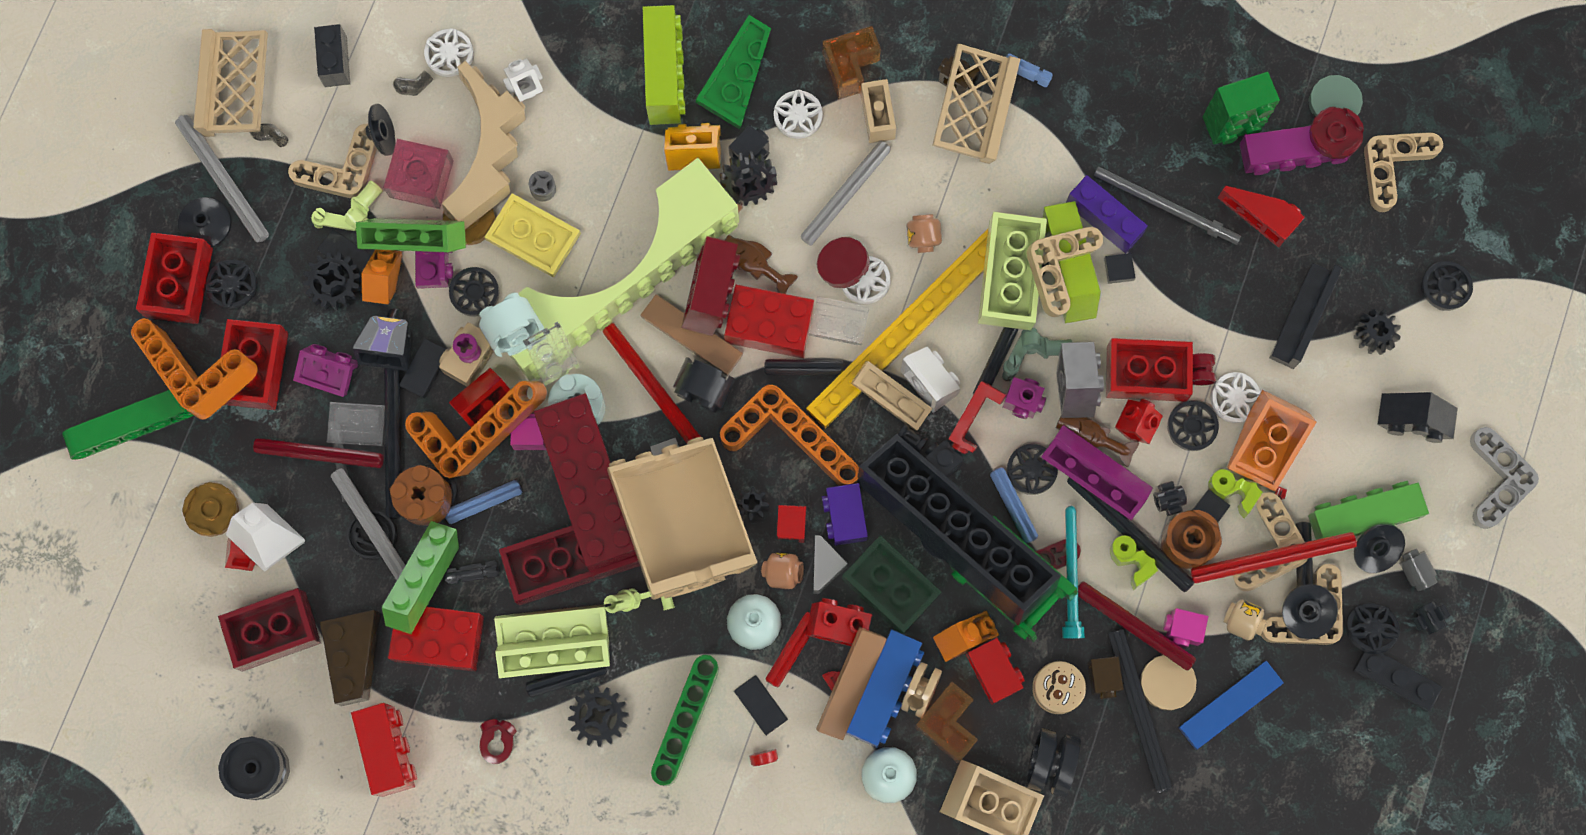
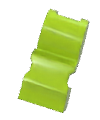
[1208,469,1263,519]
[1110,535,1158,591]

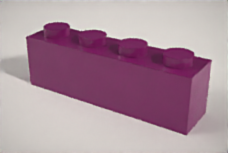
[1239,126,1351,175]
[1041,425,1153,520]

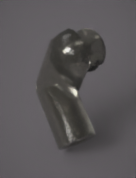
[393,71,433,96]
[249,123,289,147]

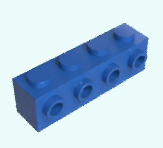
[846,630,924,748]

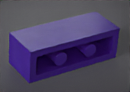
[1066,175,1148,254]

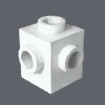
[503,58,543,102]

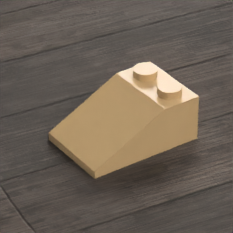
[940,760,1044,835]

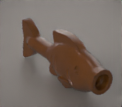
[724,234,798,294]
[1055,416,1139,467]

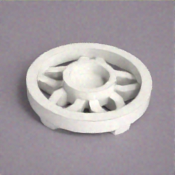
[424,28,474,77]
[774,90,823,139]
[842,256,891,304]
[1210,372,1261,423]

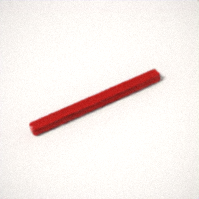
[603,323,700,443]
[1191,532,1357,583]

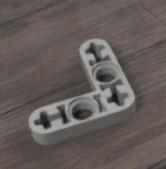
[1470,427,1539,529]

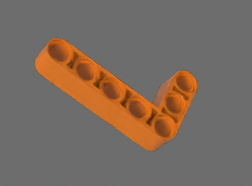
[131,318,257,420]
[405,381,547,478]
[720,385,859,486]

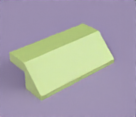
[494,604,610,678]

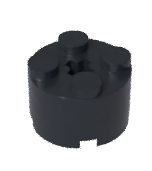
[673,357,735,413]

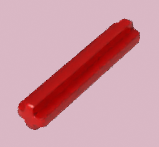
[766,612,810,688]

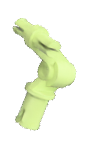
[311,180,383,231]
[604,588,675,613]

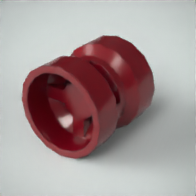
[1193,353,1216,386]

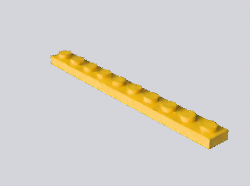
[806,229,988,429]

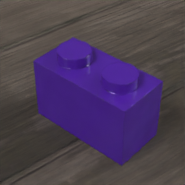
[822,483,868,546]

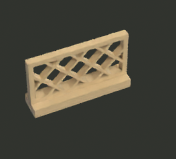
[193,29,268,137]
[932,44,1020,164]

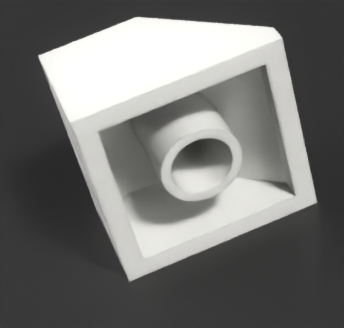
[900,347,960,413]

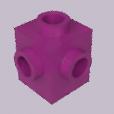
[1002,377,1046,419]

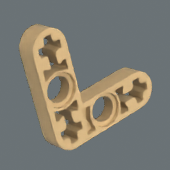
[288,124,377,198]
[1364,133,1443,212]
[1027,227,1103,317]
[1233,492,1308,591]
[1261,564,1343,645]

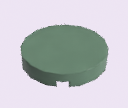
[1309,75,1363,116]

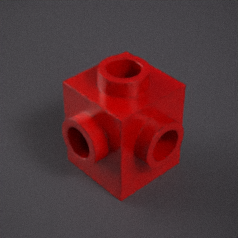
[1115,399,1163,444]

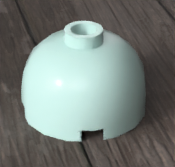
[727,594,781,650]
[862,747,917,803]

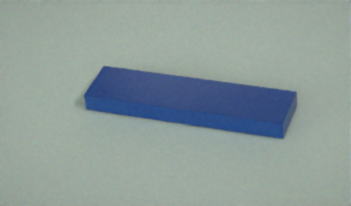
[1178,661,1284,750]

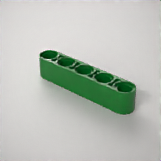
[62,390,194,460]
[651,655,719,786]

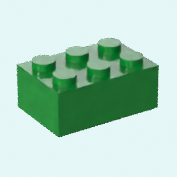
[1202,72,1280,145]

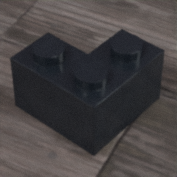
[1377,392,1458,443]

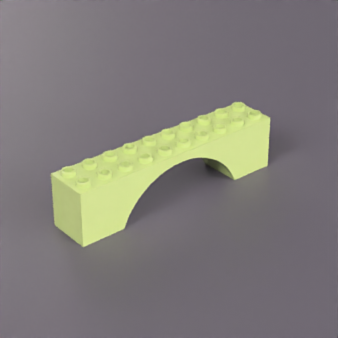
[510,158,739,381]

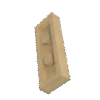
[851,361,932,430]

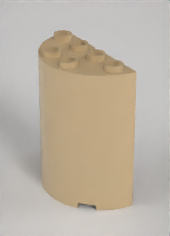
[607,437,757,599]

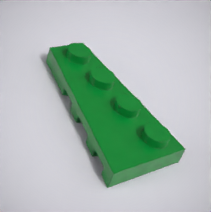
[695,15,771,130]

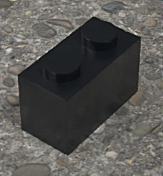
[314,24,351,87]

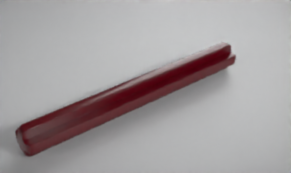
[253,438,384,468]
[1078,581,1196,671]

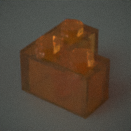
[822,26,881,100]
[915,682,978,763]

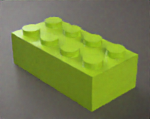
[643,5,685,125]

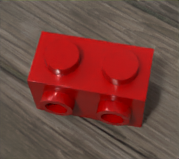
[449,368,511,428]
[805,598,872,646]
[966,638,1025,705]

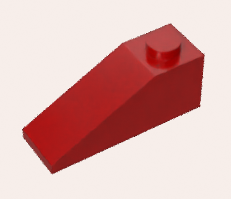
[1218,186,1305,247]

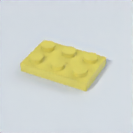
[485,193,581,278]

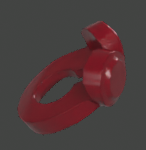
[479,719,517,764]

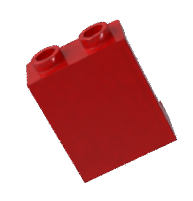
[949,381,1007,454]

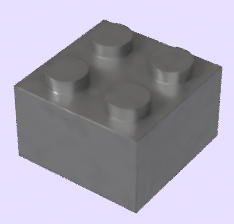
[1056,342,1104,418]

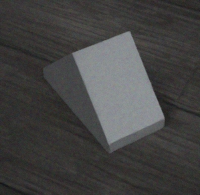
[813,535,847,594]

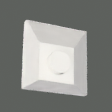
[226,503,305,572]

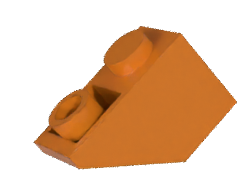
[362,249,402,304]
[933,611,999,662]

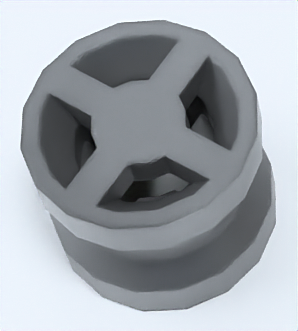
[528,171,556,201]

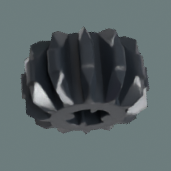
[1354,309,1401,355]

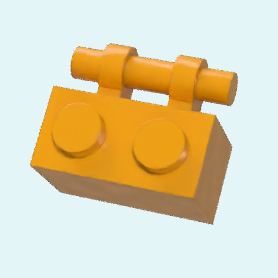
[664,123,721,171]

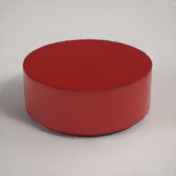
[749,749,778,767]

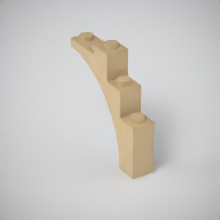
[442,61,525,229]

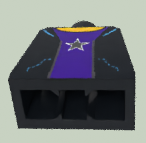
[353,308,412,371]

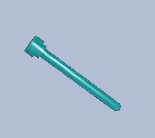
[1062,506,1085,638]

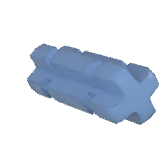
[1006,54,1053,87]

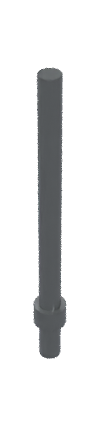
[1094,166,1241,245]

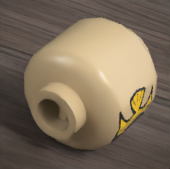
[1223,600,1267,641]

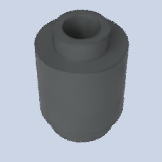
[1399,549,1438,592]

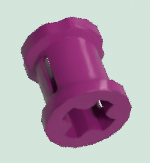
[453,333,481,363]

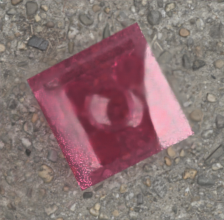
[383,139,454,209]

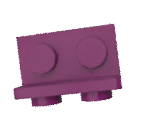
[415,251,453,289]
[293,344,358,397]

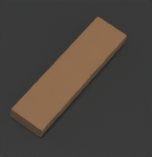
[640,294,743,377]
[816,627,887,740]

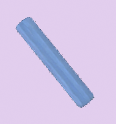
[990,467,1038,544]
[445,480,522,524]

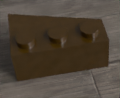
[320,610,381,706]

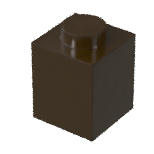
[1087,657,1123,699]

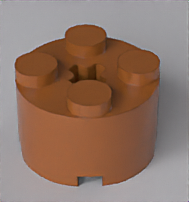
[390,465,452,526]
[1161,510,1222,569]

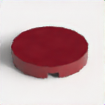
[1309,107,1364,159]
[816,237,870,288]

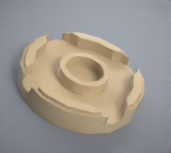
[1140,655,1197,711]

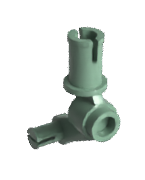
[1002,328,1072,381]

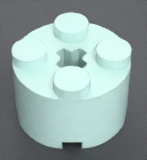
[479,293,544,357]
[548,374,606,425]

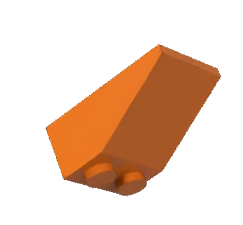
[1227,390,1317,492]

